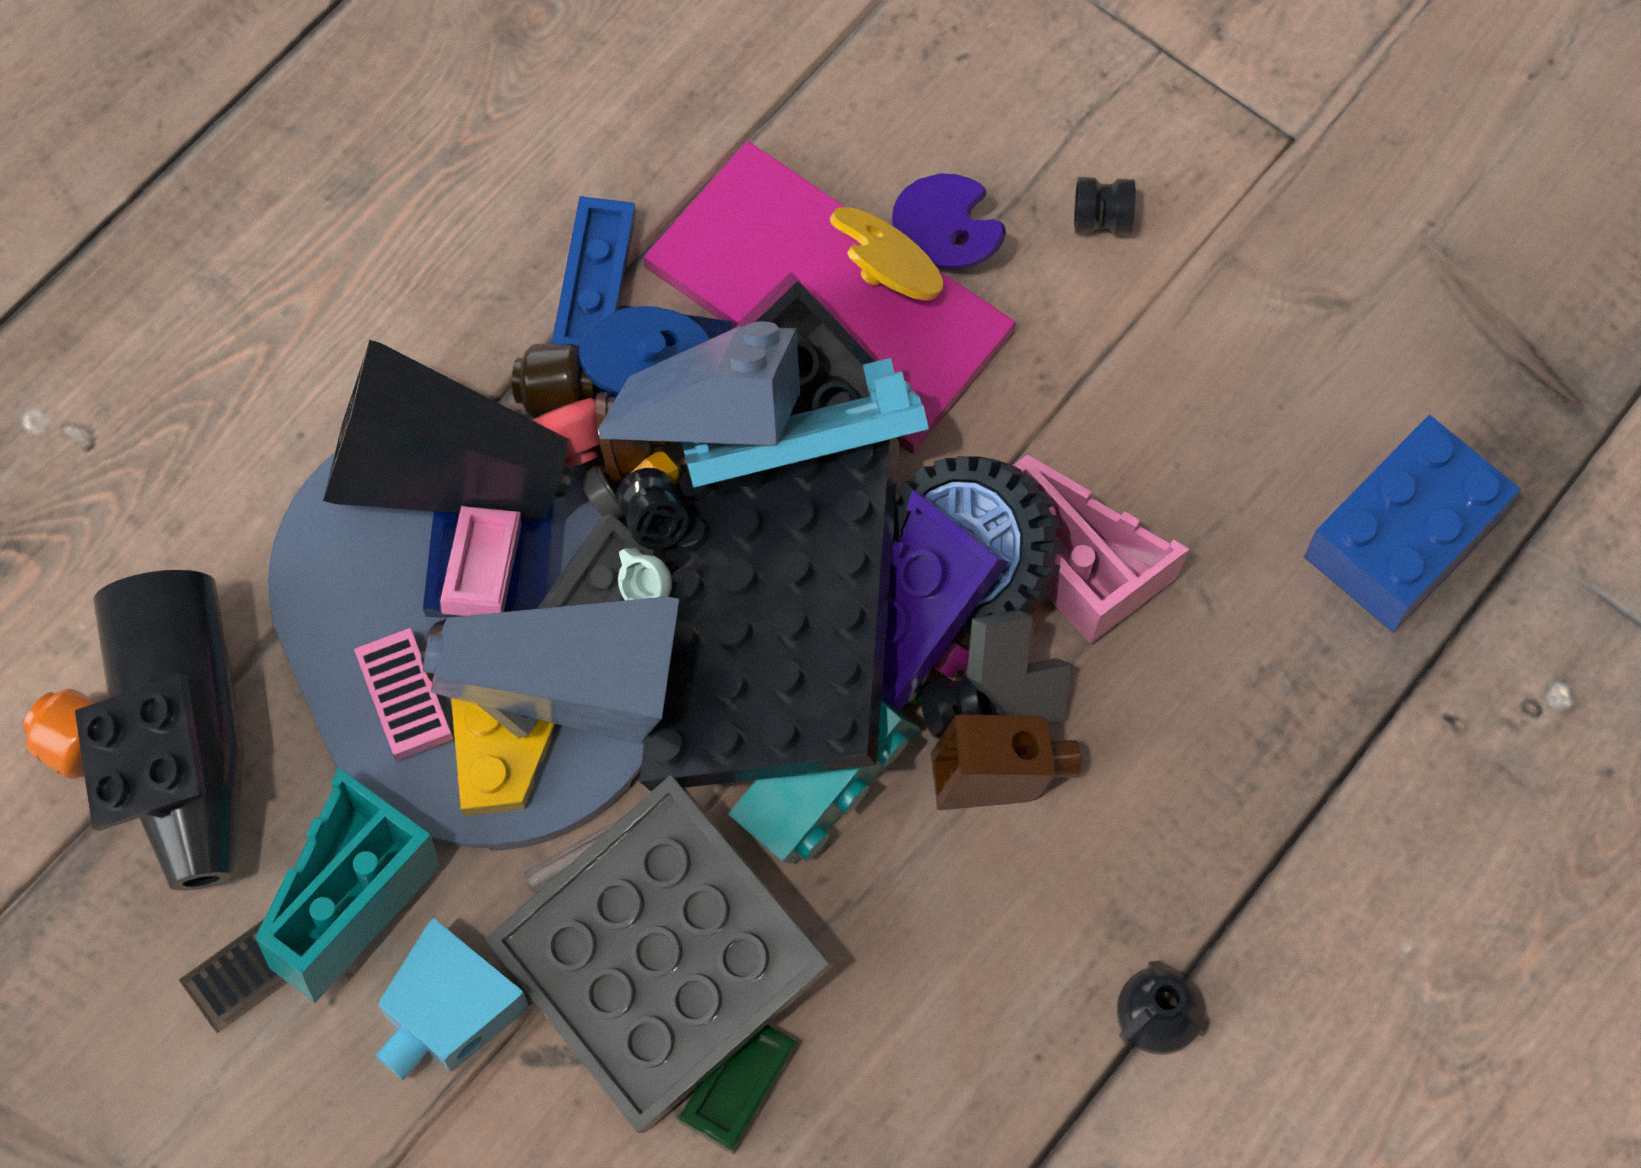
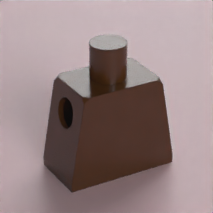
[931,715,1081,810]

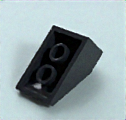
[731,272,875,416]

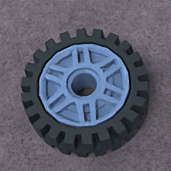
[891,456,1063,634]

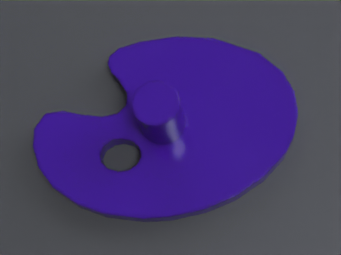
[892,173,1006,269]

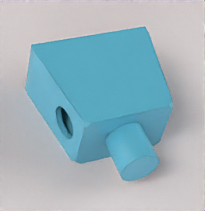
[375,918,529,1080]

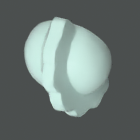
[618,548,672,601]

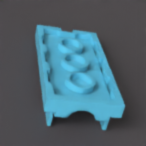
[682,358,929,487]

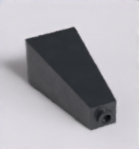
[323,340,574,519]

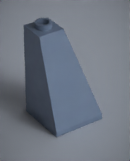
[423,597,679,744]

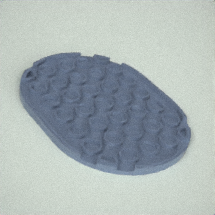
[268,454,644,851]

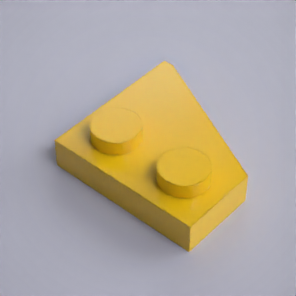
[451,698,555,816]

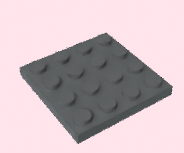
[484,775,834,1133]

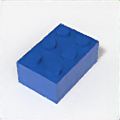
[1304,414,1521,633]

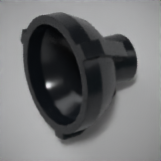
[1117,961,1209,1055]

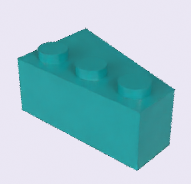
[728,698,922,864]
[255,767,441,1003]

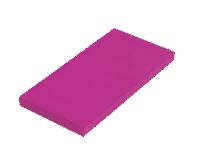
[643,140,1016,454]

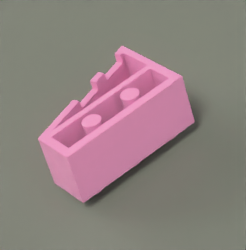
[1013,454,1190,644]

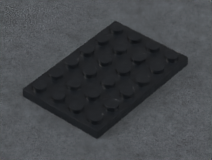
[640,438,900,792]

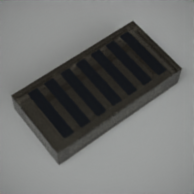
[179,919,288,1033]

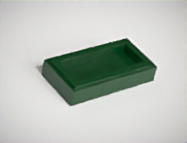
[678,1025,797,1155]

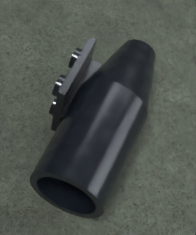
[75,570,244,891]

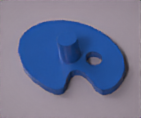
[579,306,709,396]

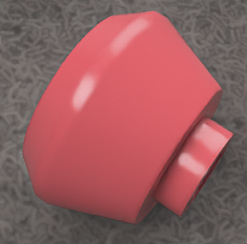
[533,398,600,466]

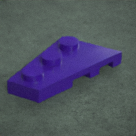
[882,489,1008,709]

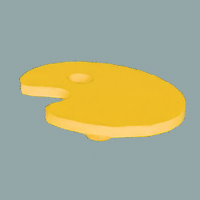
[830,207,943,301]

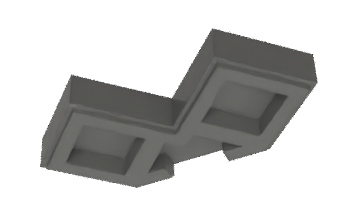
[967,610,1071,724]

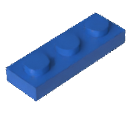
[551,196,636,346]

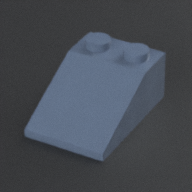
[599,321,800,446]

